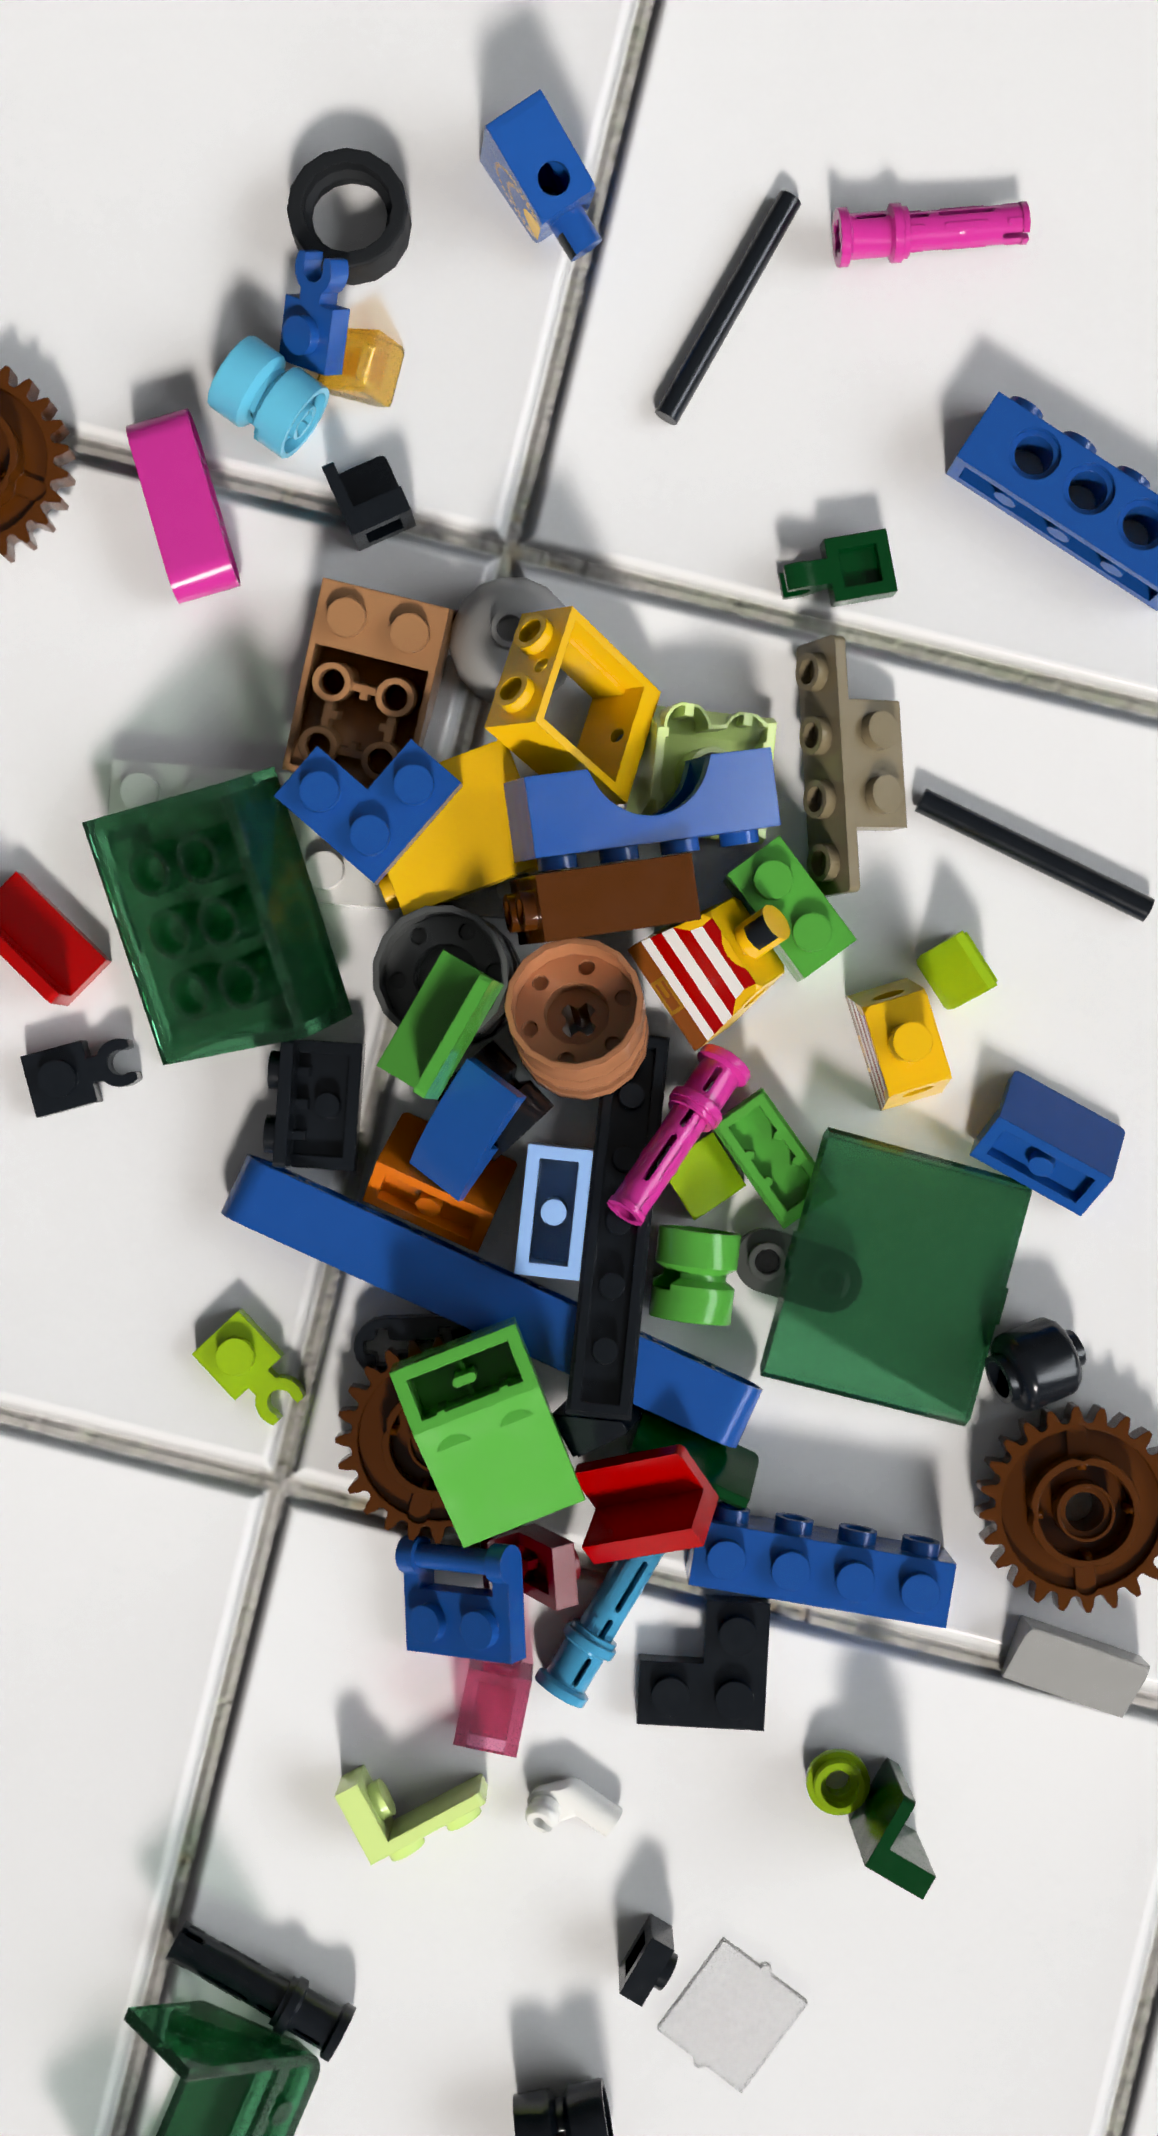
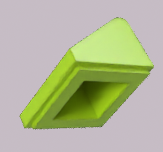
[916,931,998,1010]
[669,1132,746,1221]

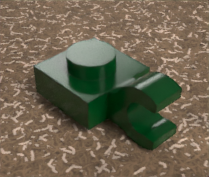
[778,528,898,608]

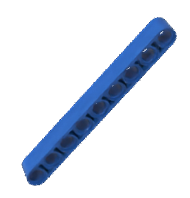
[221,1154,763,1448]

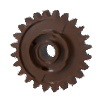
[0,365,76,563]
[335,1334,456,1544]
[974,1402,1158,1613]

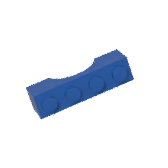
[503,747,781,872]

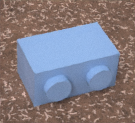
[514,1142,593,1281]

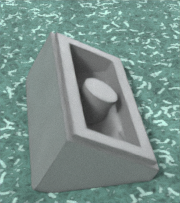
[1000,1615,1150,1718]

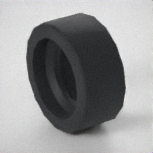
[287,148,412,286]

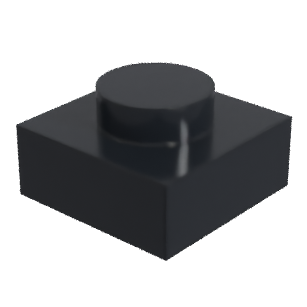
[619,1913,678,2007]

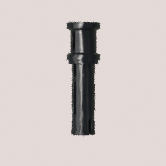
[165,1920,357,2062]

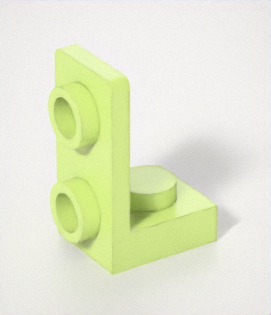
[334,1764,488,1865]

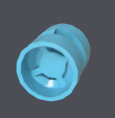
[207,336,330,459]

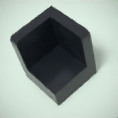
[322,456,416,551]

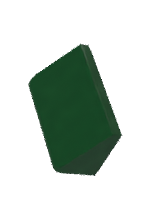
[627,1409,759,1510]

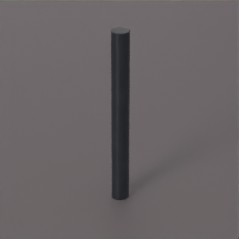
[655,190,801,425]
[915,788,1155,922]

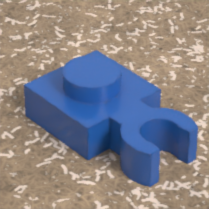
[279,250,350,376]

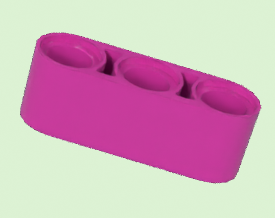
[126,408,241,604]

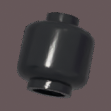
[985,1317,1086,1412]

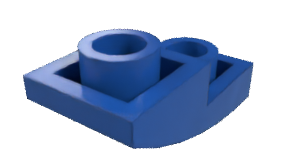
[409,1058,526,1201]

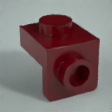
[480,1523,581,1611]

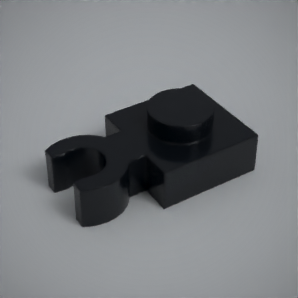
[20,1039,143,1118]

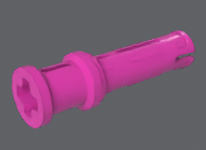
[832,201,1031,268]
[607,1044,751,1226]

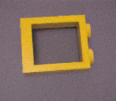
[484,606,661,805]

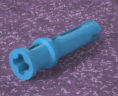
[535,1553,665,1708]

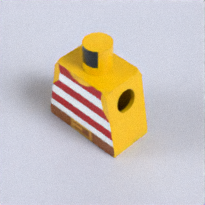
[627,897,790,1051]
[845,978,952,1111]

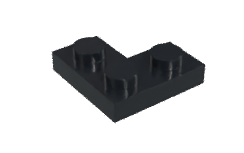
[636,1594,771,1731]

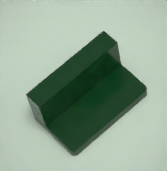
[849,1757,936,1900]

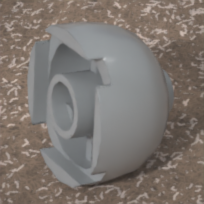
[450,577,567,704]

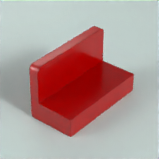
[0,871,112,1006]
[575,1444,719,1565]

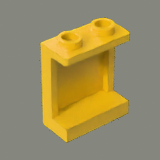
[378,740,538,915]

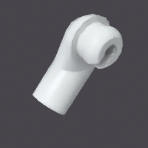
[525,1777,623,1836]

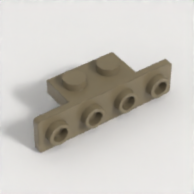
[795,635,907,897]

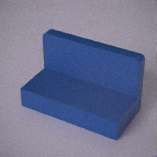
[970,1071,1125,1216]

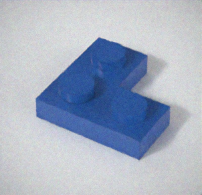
[274,739,463,885]

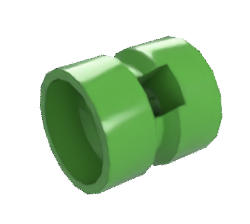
[649,1224,741,1326]

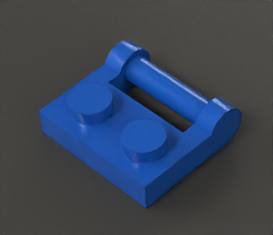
[395,1535,526,1664]

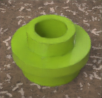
[806,1749,870,1815]

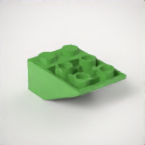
[389,1316,585,1548]

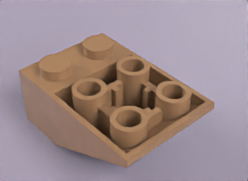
[282,577,458,789]

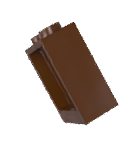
[503,853,701,945]

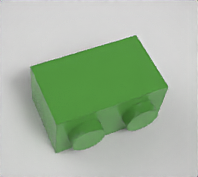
[723,835,857,982]

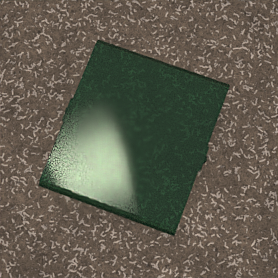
[760,1127,1032,1427]

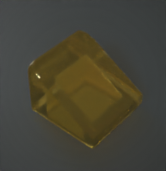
[317,328,404,407]

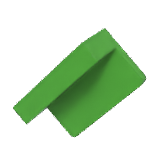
[376,950,504,1100]

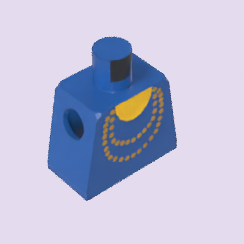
[480,89,602,262]

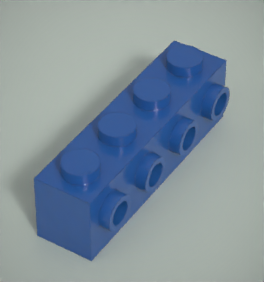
[685,1502,957,1629]

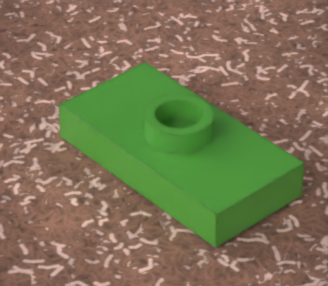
[713,1088,836,1229]

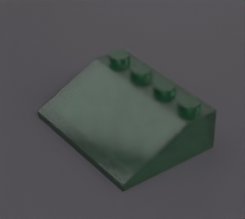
[82,766,353,1065]

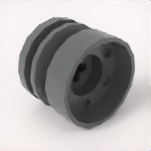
[373,905,521,1046]

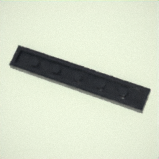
[565,1035,670,1422]

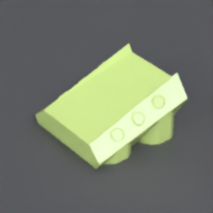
[625,702,777,844]

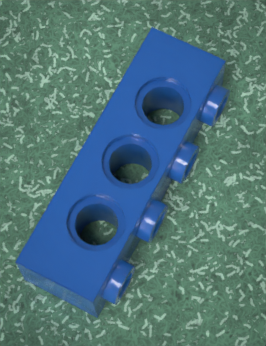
[946,392,1158,611]

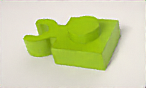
[192,1309,306,1425]

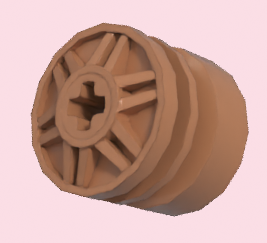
[504,938,649,1100]

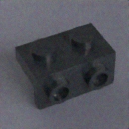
[263,1038,366,1171]

